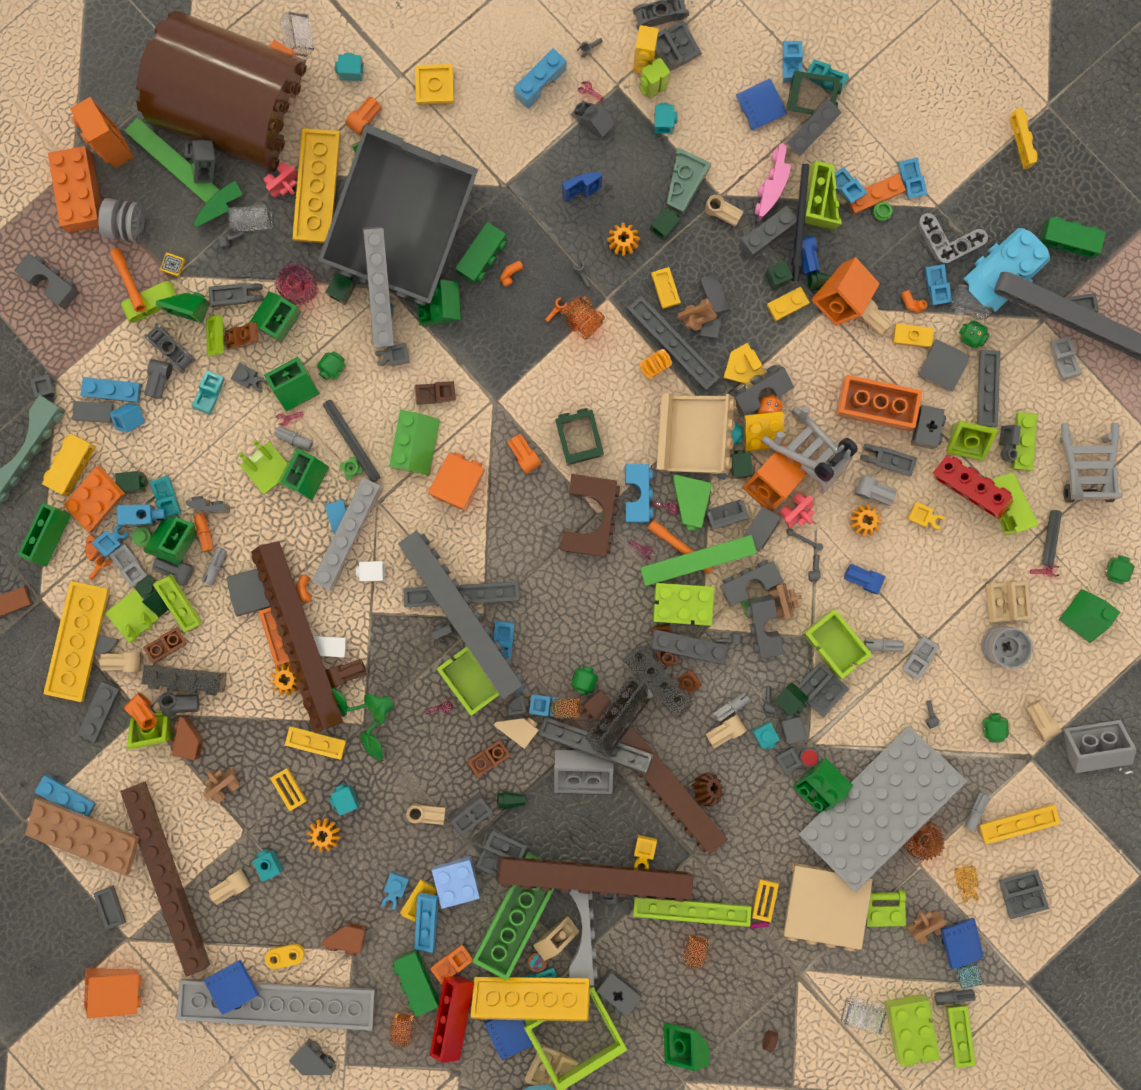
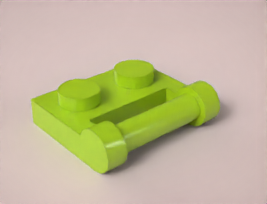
[866,890,906,927]

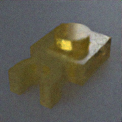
[954,866,979,903]

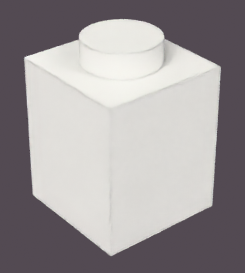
[356,561,385,582]

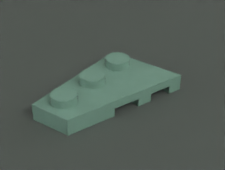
[667,147,711,214]

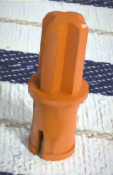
[193,513,213,552]

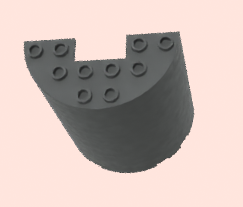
[318,124,478,306]

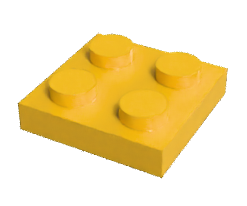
[415,64,454,105]
[745,412,784,451]

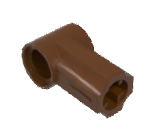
[325,659,367,688]

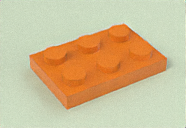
[64,466,125,533]

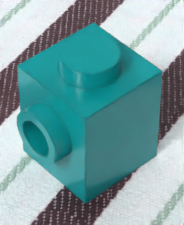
[335,53,364,81]
[654,103,678,134]
[751,721,780,750]
[330,783,360,816]
[252,849,284,882]

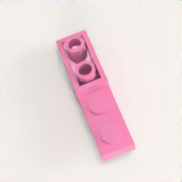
[755,144,791,222]

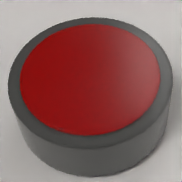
[799,748,819,768]

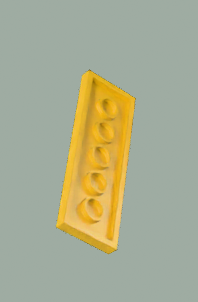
[292,128,341,243]
[43,581,110,702]
[471,977,591,1021]

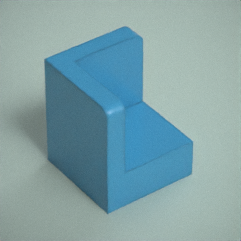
[110,403,145,433]

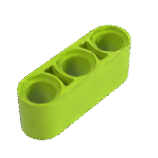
[121,281,177,323]

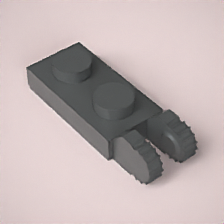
[208,283,264,307]
[860,443,917,477]

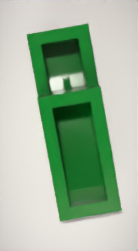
[193,181,243,228]

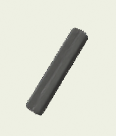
[1042,510,1062,566]

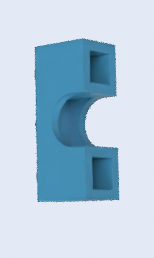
[514,48,567,109]
[625,464,653,523]

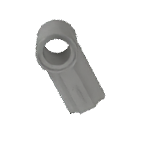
[855,475,896,506]

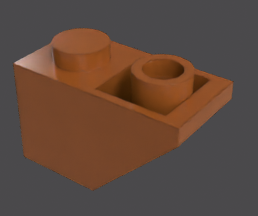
[171,716,204,760]
[321,922,367,955]

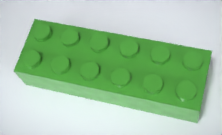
[472,852,554,980]

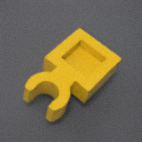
[907,502,945,530]
[634,835,657,868]

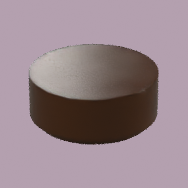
[762,1030,778,1052]

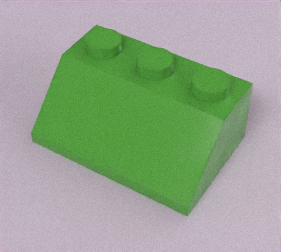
[389,410,440,475]

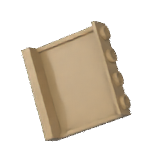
[656,393,736,474]
[781,862,873,951]

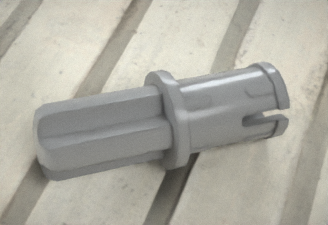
[275,426,313,452]
[202,547,227,586]
[864,638,904,653]
[714,692,751,722]
[964,793,990,832]

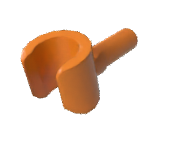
[545,297,567,322]
[89,556,111,580]

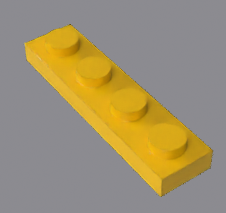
[978,804,1061,844]

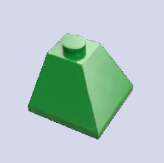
[156,292,210,324]
[1058,589,1121,643]
[663,1023,710,1071]

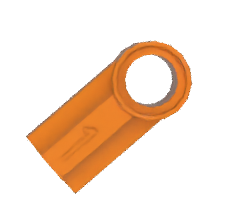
[345,96,382,136]
[507,434,542,474]
[124,693,157,731]

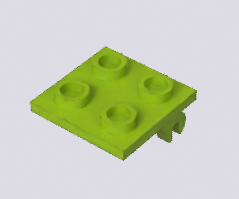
[238,440,287,495]
[105,589,160,643]

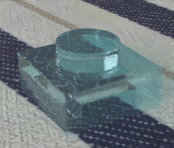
[957,964,982,989]

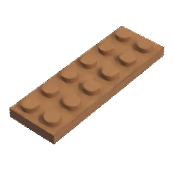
[25,797,140,876]

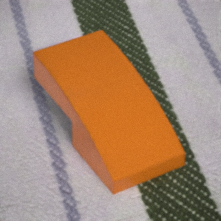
[429,944,473,985]

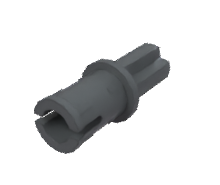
[934,989,975,1006]

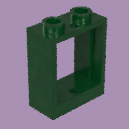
[786,71,842,114]
[555,408,604,466]

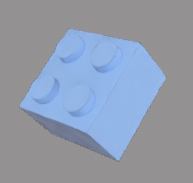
[432,856,481,909]

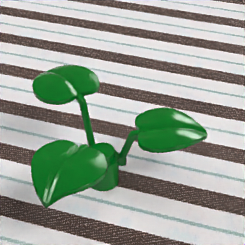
[332,688,394,762]

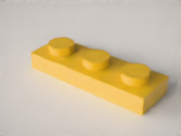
[1009,108,1037,170]
[285,726,347,760]

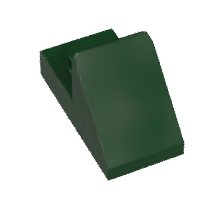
[135,575,169,617]

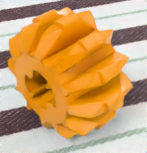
[607,222,640,256]
[639,349,672,379]
[849,504,883,537]
[270,663,298,696]
[307,818,341,852]

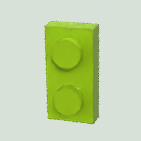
[206,315,225,357]

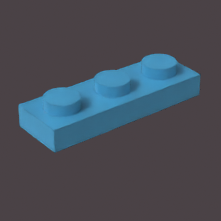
[80,377,142,403]
[35,775,96,817]
[414,893,438,953]

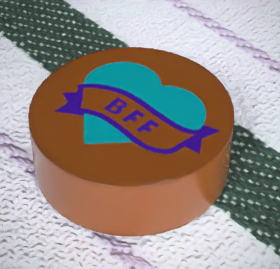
[527,951,547,973]

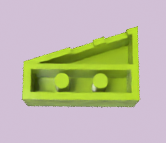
[804,160,842,230]
[992,472,1039,535]

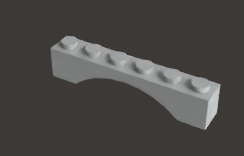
[362,226,394,347]
[312,478,383,591]
[569,890,598,986]

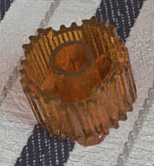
[560,296,605,340]
[904,821,945,861]

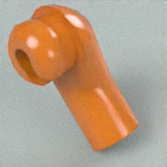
[296,574,312,603]

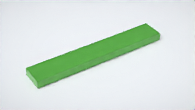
[125,118,219,203]
[640,535,757,586]

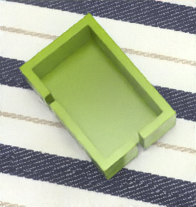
[652,583,714,626]
[802,609,872,679]
[437,646,499,716]
[885,994,940,1067]

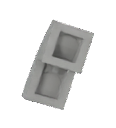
[1050,336,1082,381]
[109,543,148,587]
[902,635,940,680]

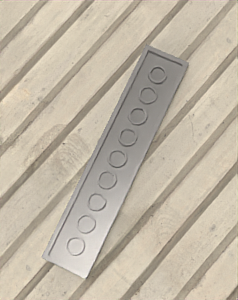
[177,979,376,1030]

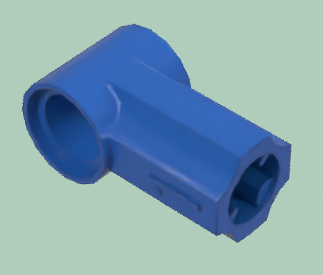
[794,235,820,275]
[844,564,885,595]

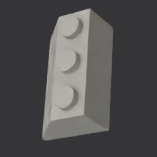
[1063,720,1137,773]
[554,750,613,794]

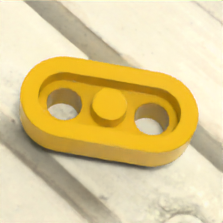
[265,944,305,969]

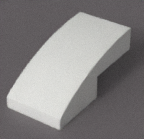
[313,636,347,657]

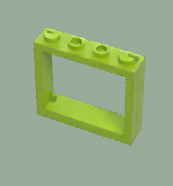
[523,986,627,1090]

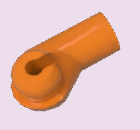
[500,260,523,287]
[901,290,927,313]

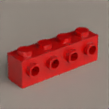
[933,455,1013,520]
[429,976,474,1063]

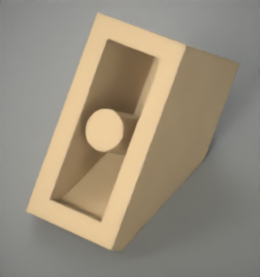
[494,717,539,749]
[533,916,580,961]

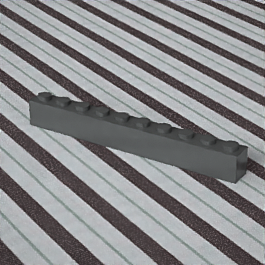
[398,530,526,702]

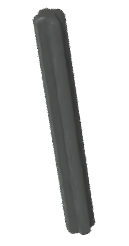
[323,400,380,482]

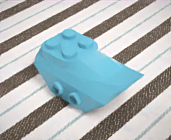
[964,228,1050,312]

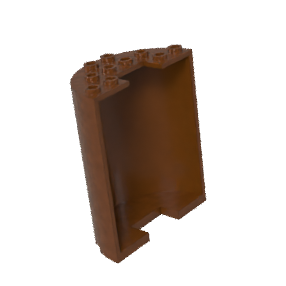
[136,11,307,172]

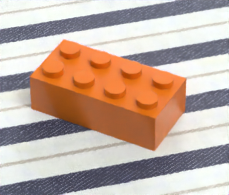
[70,97,134,168]
[48,146,101,233]
[835,375,923,431]

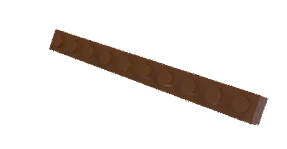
[251,541,344,733]
[583,689,728,855]
[120,781,210,977]
[496,856,694,902]

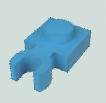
[92,525,129,558]
[382,872,410,910]

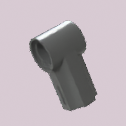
[144,359,172,399]
[152,557,195,585]
[158,692,199,717]

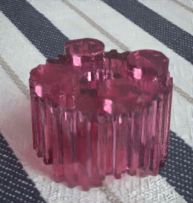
[275,262,317,305]

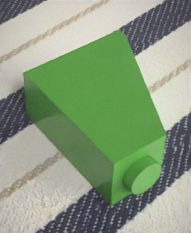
[672,474,712,532]

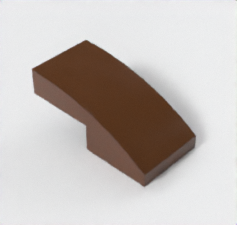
[414,381,456,405]

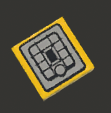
[160,252,186,277]

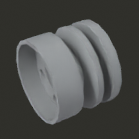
[98,198,145,243]
[981,625,1033,669]

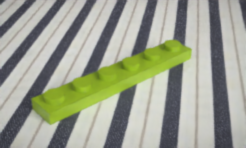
[633,896,752,927]

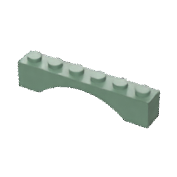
[0,395,65,505]

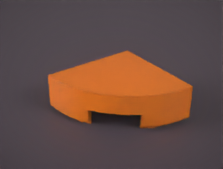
[85,534,100,561]

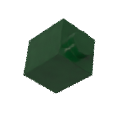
[650,207,680,242]
[765,261,793,291]
[326,272,356,305]
[730,450,753,479]
[115,471,148,494]
[774,682,809,716]

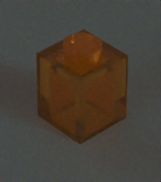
[551,698,580,718]
[683,935,709,968]
[389,1013,414,1047]

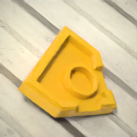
[723,343,765,385]

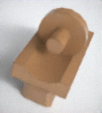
[677,299,717,331]
[768,583,802,619]
[204,767,240,803]
[906,910,947,945]

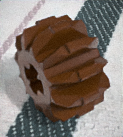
[692,773,724,807]

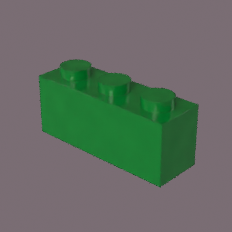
[1040,217,1106,259]
[455,222,507,286]
[18,502,71,567]
[392,949,440,1017]

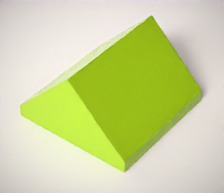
[947,421,998,461]
[127,712,174,749]

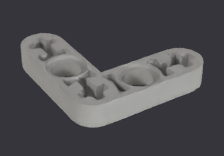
[917,213,988,265]

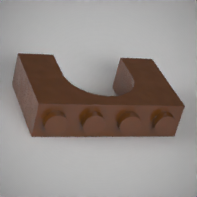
[560,474,620,558]

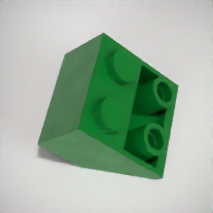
[418,279,461,326]
[249,291,302,343]
[264,357,320,412]
[277,448,329,501]
[143,517,197,566]
[793,757,853,814]

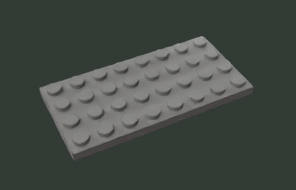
[799,726,968,893]

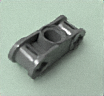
[632,0,689,30]
[144,323,196,373]

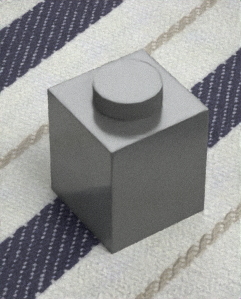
[779,714,807,744]

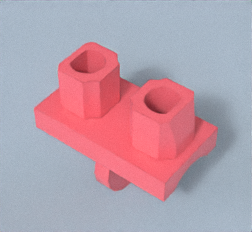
[263,162,298,198]
[780,492,815,529]

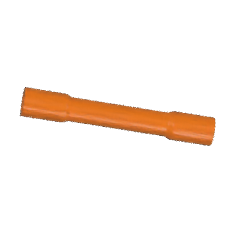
[110,248,146,312]
[647,520,714,574]

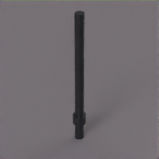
[791,164,810,282]

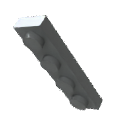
[977,350,1000,427]
[650,630,728,665]

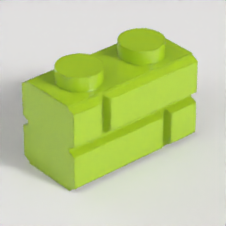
[639,58,670,99]

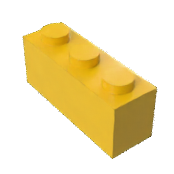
[633,25,659,75]
[42,433,96,496]

